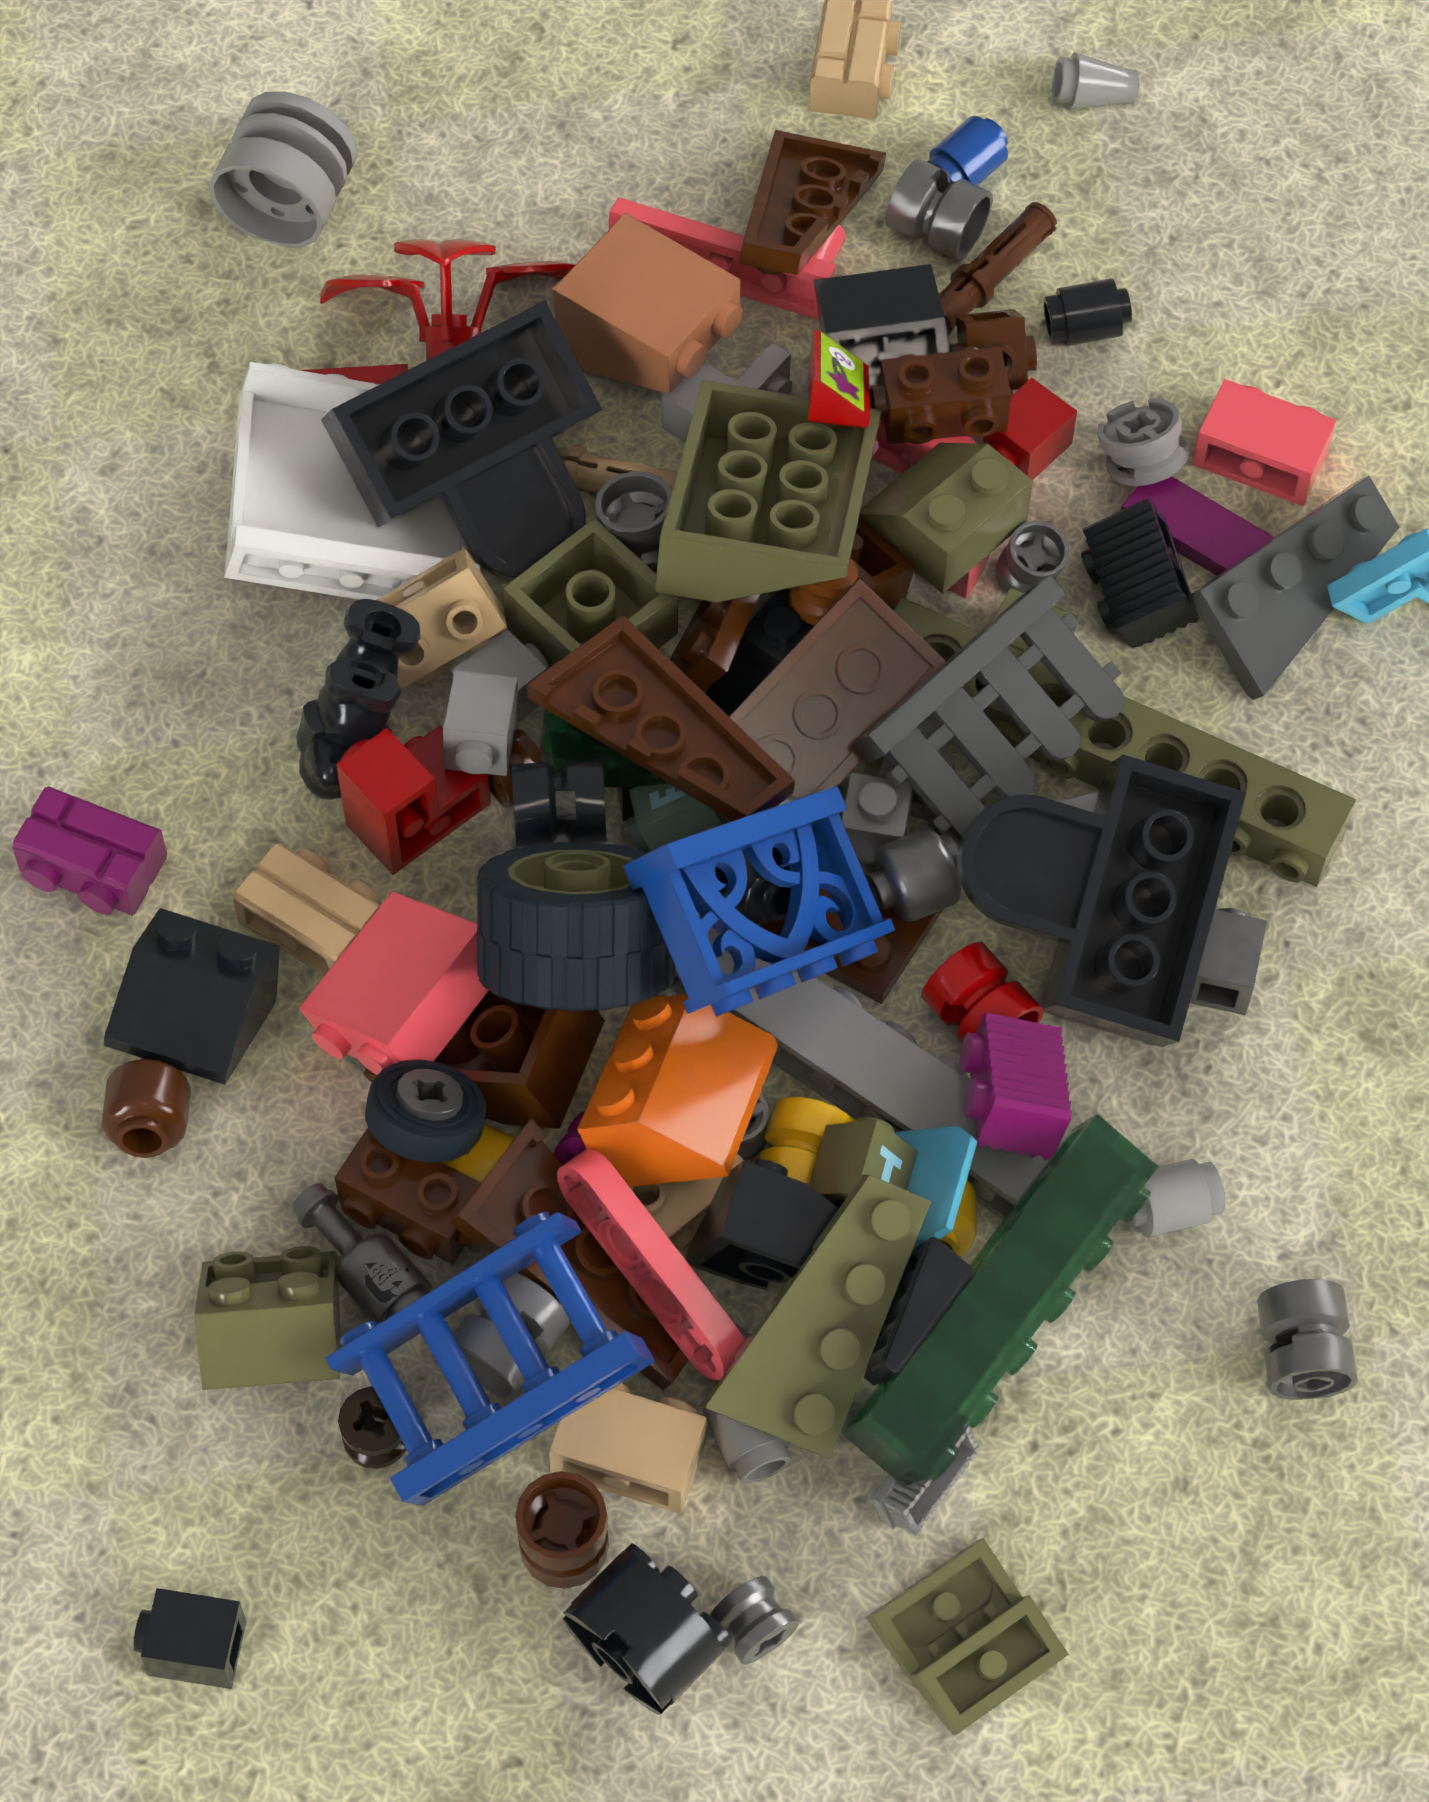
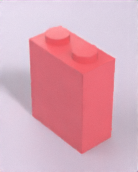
[299,891,490,1075]

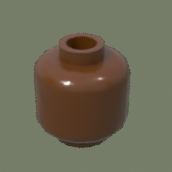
[101,1059,191,1158]

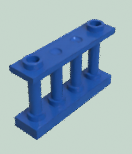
[325,1212,655,1506]

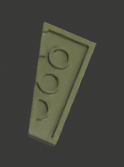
[699,1175,931,1459]

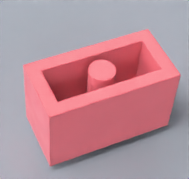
[1192,379,1336,506]

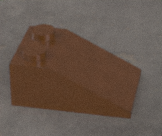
[364,990,605,1129]

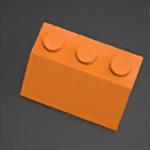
[577,994,778,1187]

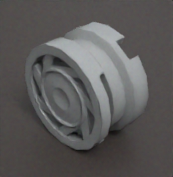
[1097,398,1189,486]

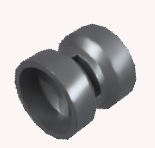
[996,520,1069,593]

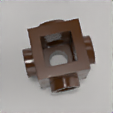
[949,309,1037,396]

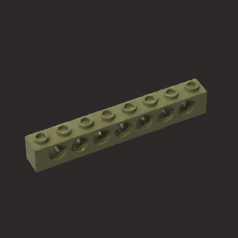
[894,598,1356,887]

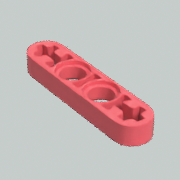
[557,1149,745,1381]

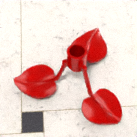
[320,239,575,361]

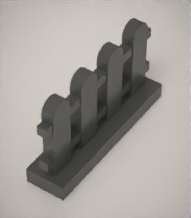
[852,575,1124,841]

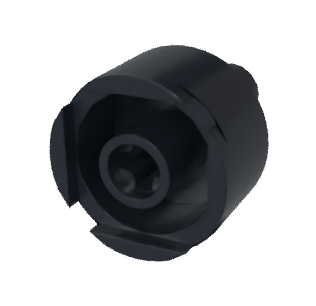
[563,1543,732,1715]

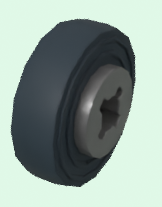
[365,1060,486,1163]

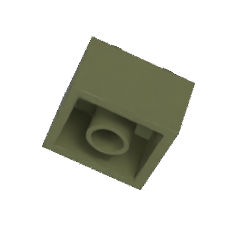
[503,518,678,668]

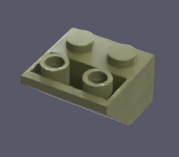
[194,1246,341,1390]

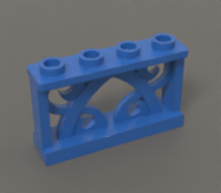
[623,786,895,1017]

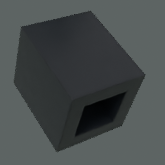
[134,1588,247,1689]

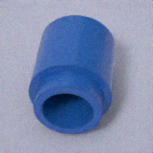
[927,116,1008,186]

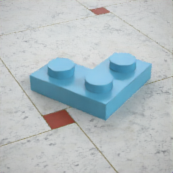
[1327,528,1429,623]

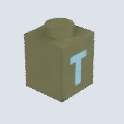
[809,1117,917,1208]

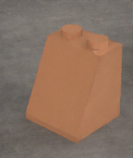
[553,213,743,394]

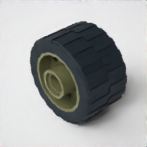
[477,842,675,1011]

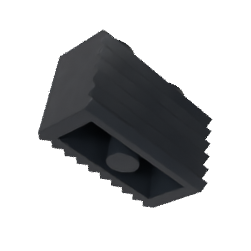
[1081,498,1200,648]

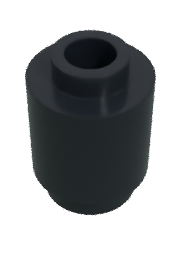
[1043,278,1132,346]

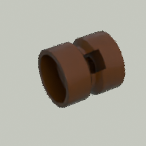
[515,1471,609,1589]

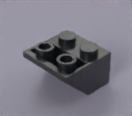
[814,264,949,392]

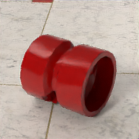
[921,942,1044,1043]

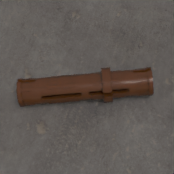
[939,202,1057,335]

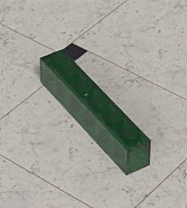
[841,1114,1159,1487]

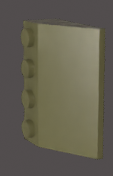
[655,380,881,602]

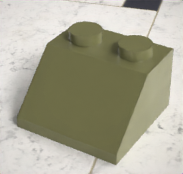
[859,443,1033,594]

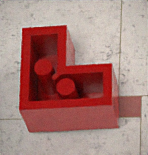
[336,725,491,875]

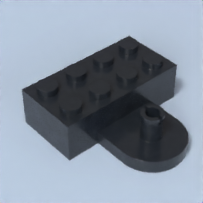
[321,301,602,581]
[957,754,1247,1047]

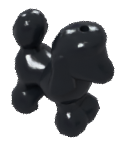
[296,598,421,800]

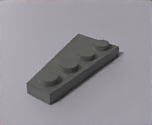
[1188,476,1400,700]

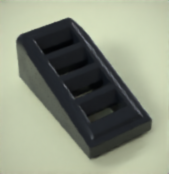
[863,1237,973,1386]

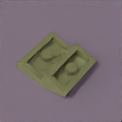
[866,1538,1069,1735]

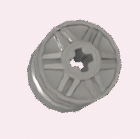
[208,91,358,248]

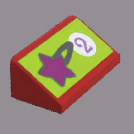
[808,330,870,428]

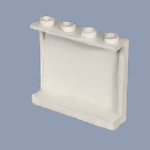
[224,362,480,600]

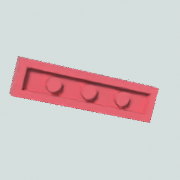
[609,197,846,320]

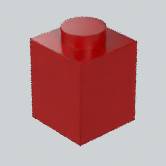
[982,378,1077,480]

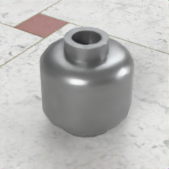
[867,828,961,922]

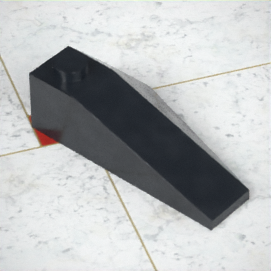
[685,1159,976,1339]

